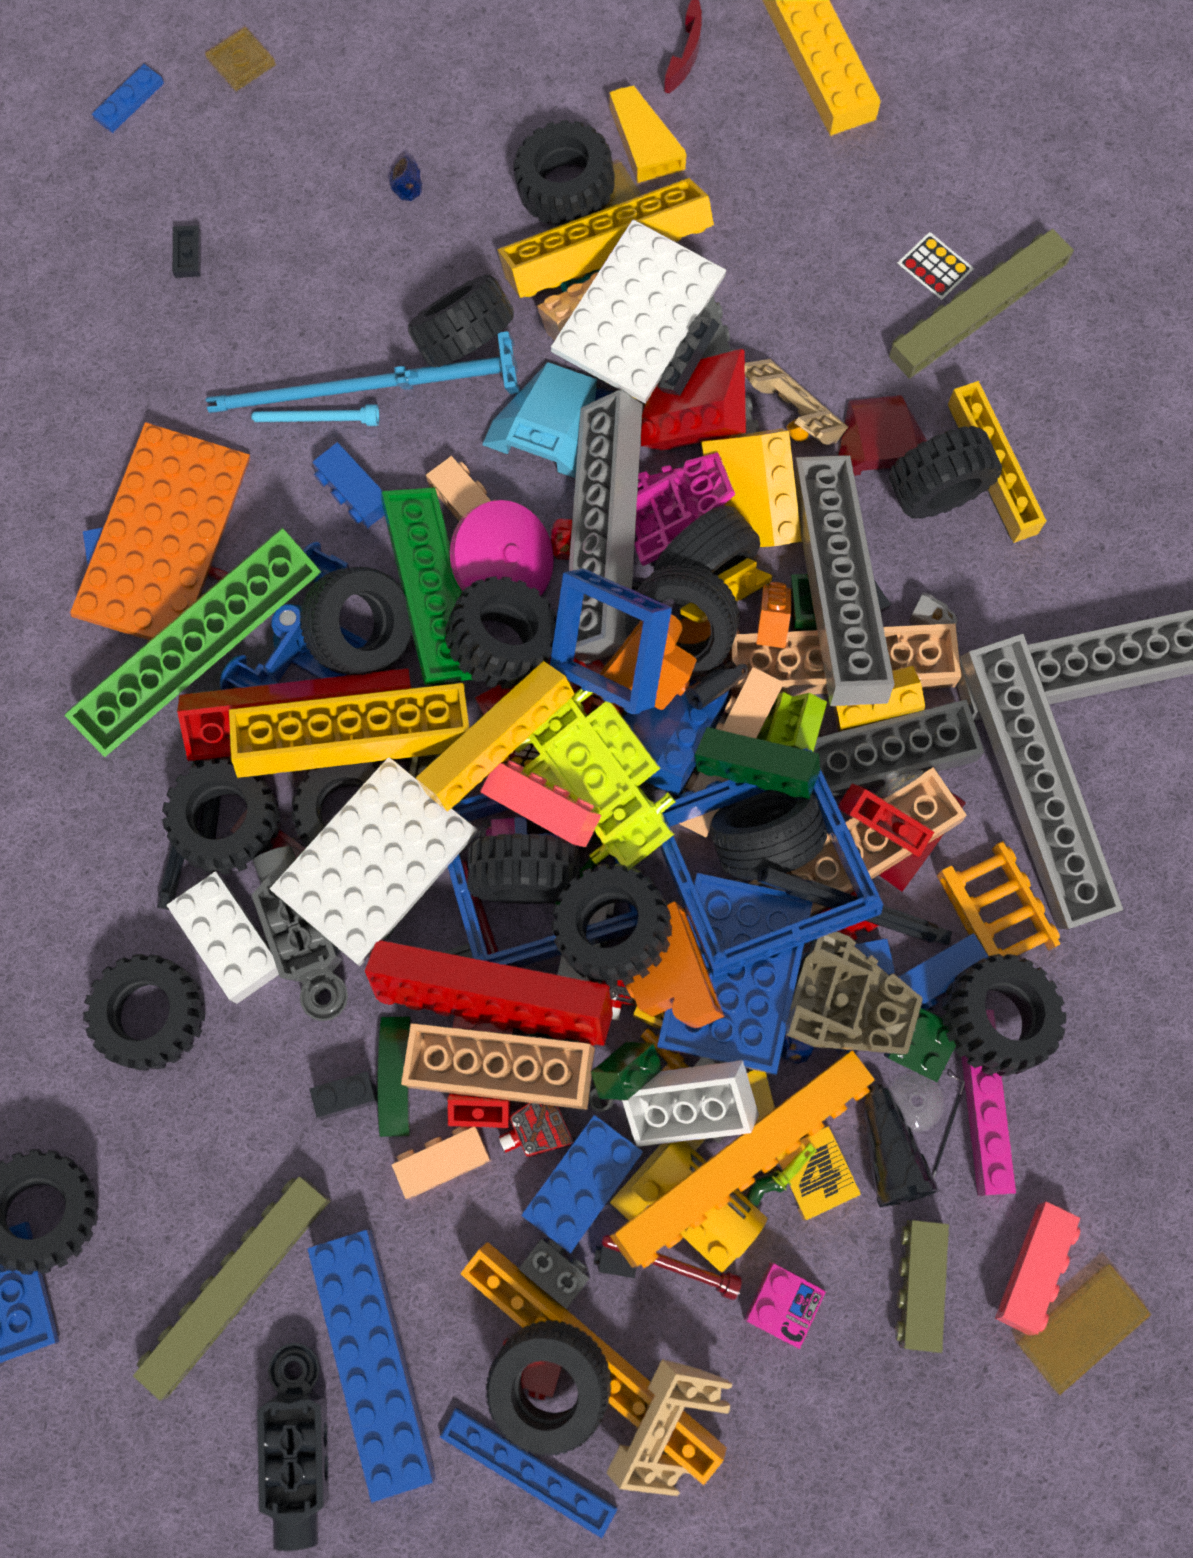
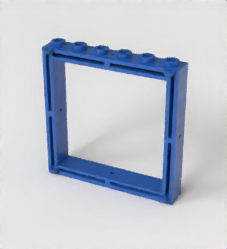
[659,748,883,978]
[448,794,638,968]

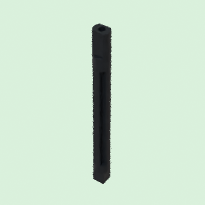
[757,867,952,945]

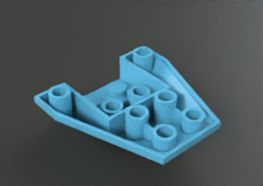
[483,362,597,478]

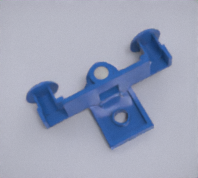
[220,542,367,690]

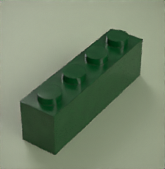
[695,727,820,799]

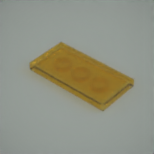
[1016,1264,1152,1395]

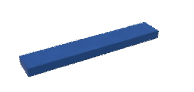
[440,1407,618,1538]

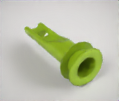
[772,1143,817,1190]

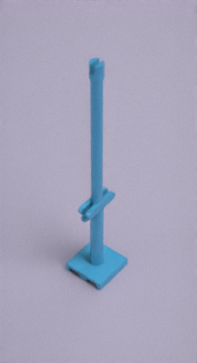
[206,331,520,413]

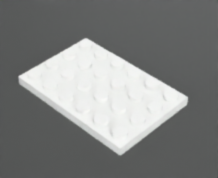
[551,220,726,403]
[270,757,478,967]

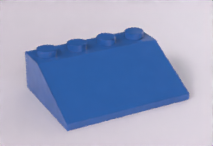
[624,679,729,796]

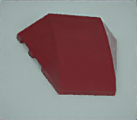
[838,395,927,476]

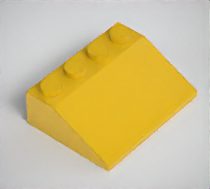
[701,428,802,547]

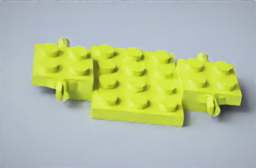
[515,688,676,871]

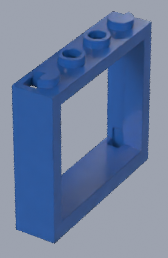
[550,568,672,714]

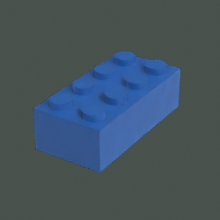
[521,1115,643,1253]

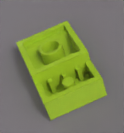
[756,692,827,752]

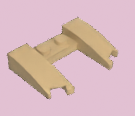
[745,359,848,445]
[606,1360,732,1496]

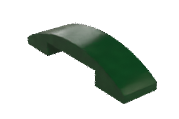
[378,1017,411,1137]

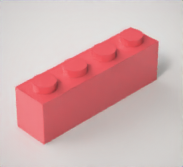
[480,760,602,847]
[995,1202,1081,1335]

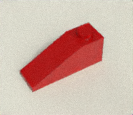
[838,783,935,857]

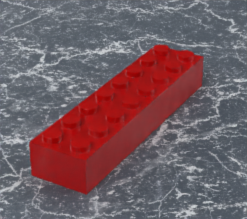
[177,668,411,761]
[365,940,613,1046]

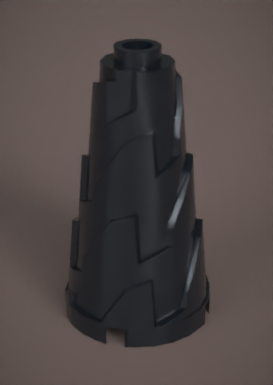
[862,1084,939,1208]

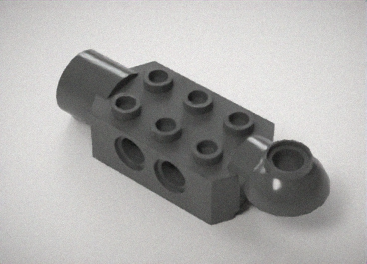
[252,846,348,1021]

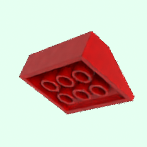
[641,349,746,451]

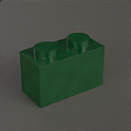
[590,1042,662,1101]

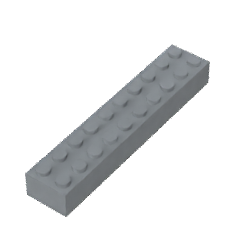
[569,389,642,664]
[793,456,894,706]
[957,610,1193,721]
[960,634,1123,929]

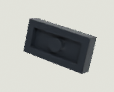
[172,225,201,278]

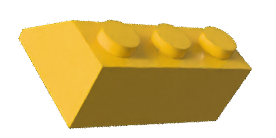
[833,666,925,732]

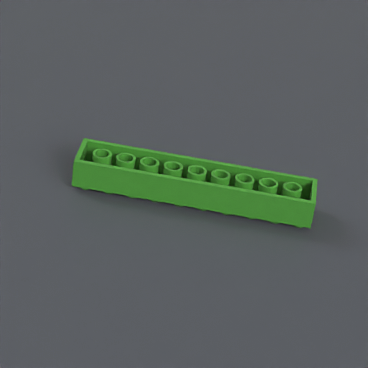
[64,527,321,757]

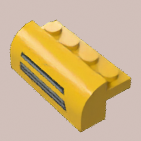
[631,1141,768,1273]

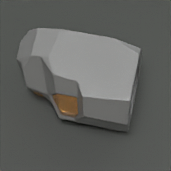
[909,592,958,625]

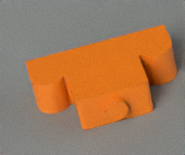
[594,614,697,710]
[626,901,724,1028]

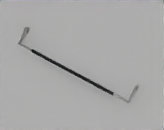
[933,1075,965,1177]

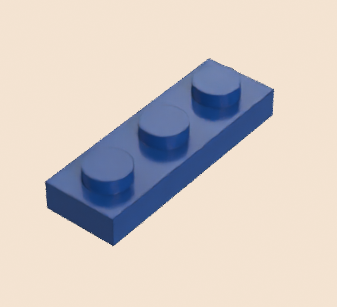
[92,64,164,133]

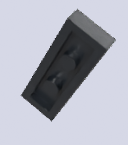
[657,316,720,396]

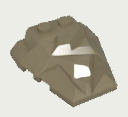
[786,931,923,1054]

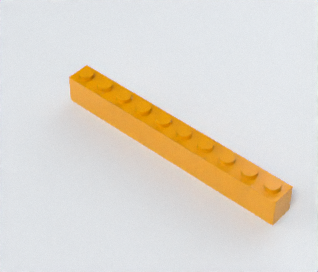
[610,1050,875,1268]
[460,1242,727,1485]

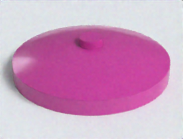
[450,500,553,596]

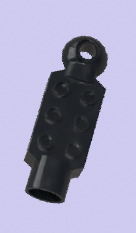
[257,1343,329,1551]

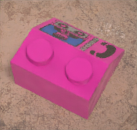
[744,1263,826,1349]

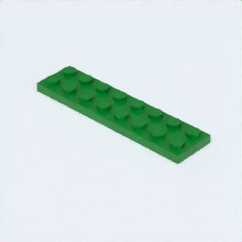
[381,488,473,685]

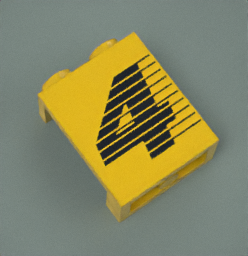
[776,1126,861,1220]

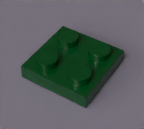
[884,1007,956,1082]

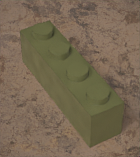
[895,1220,949,1353]

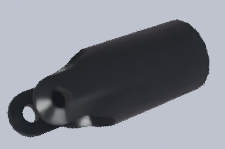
[685,661,748,710]

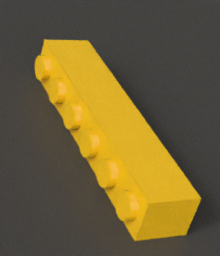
[948,381,1046,543]
[416,661,574,812]

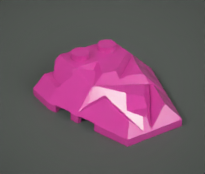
[634,453,735,566]

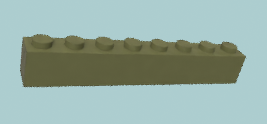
[889,228,1074,379]
[133,1176,331,1401]

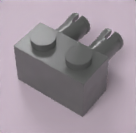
[519,1238,590,1309]

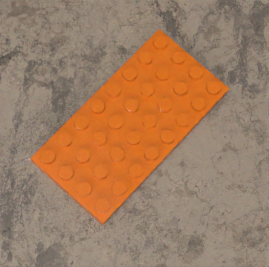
[70,422,250,640]

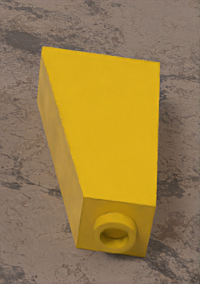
[609,86,687,183]

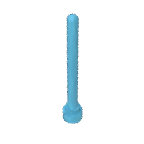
[251,404,379,426]

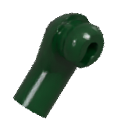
[746,1172,787,1208]

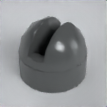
[589,1089,614,1112]

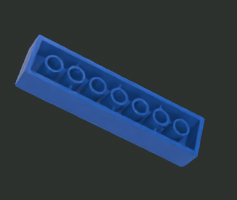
[307,1230,436,1503]

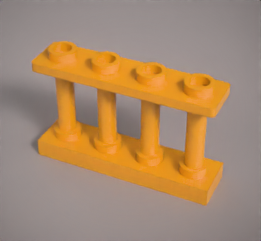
[937,841,1060,956]

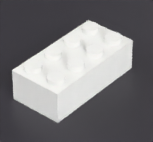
[167,871,279,1004]
[622,1060,759,1147]

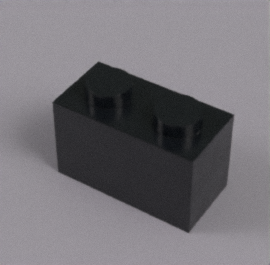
[309,1071,378,1120]

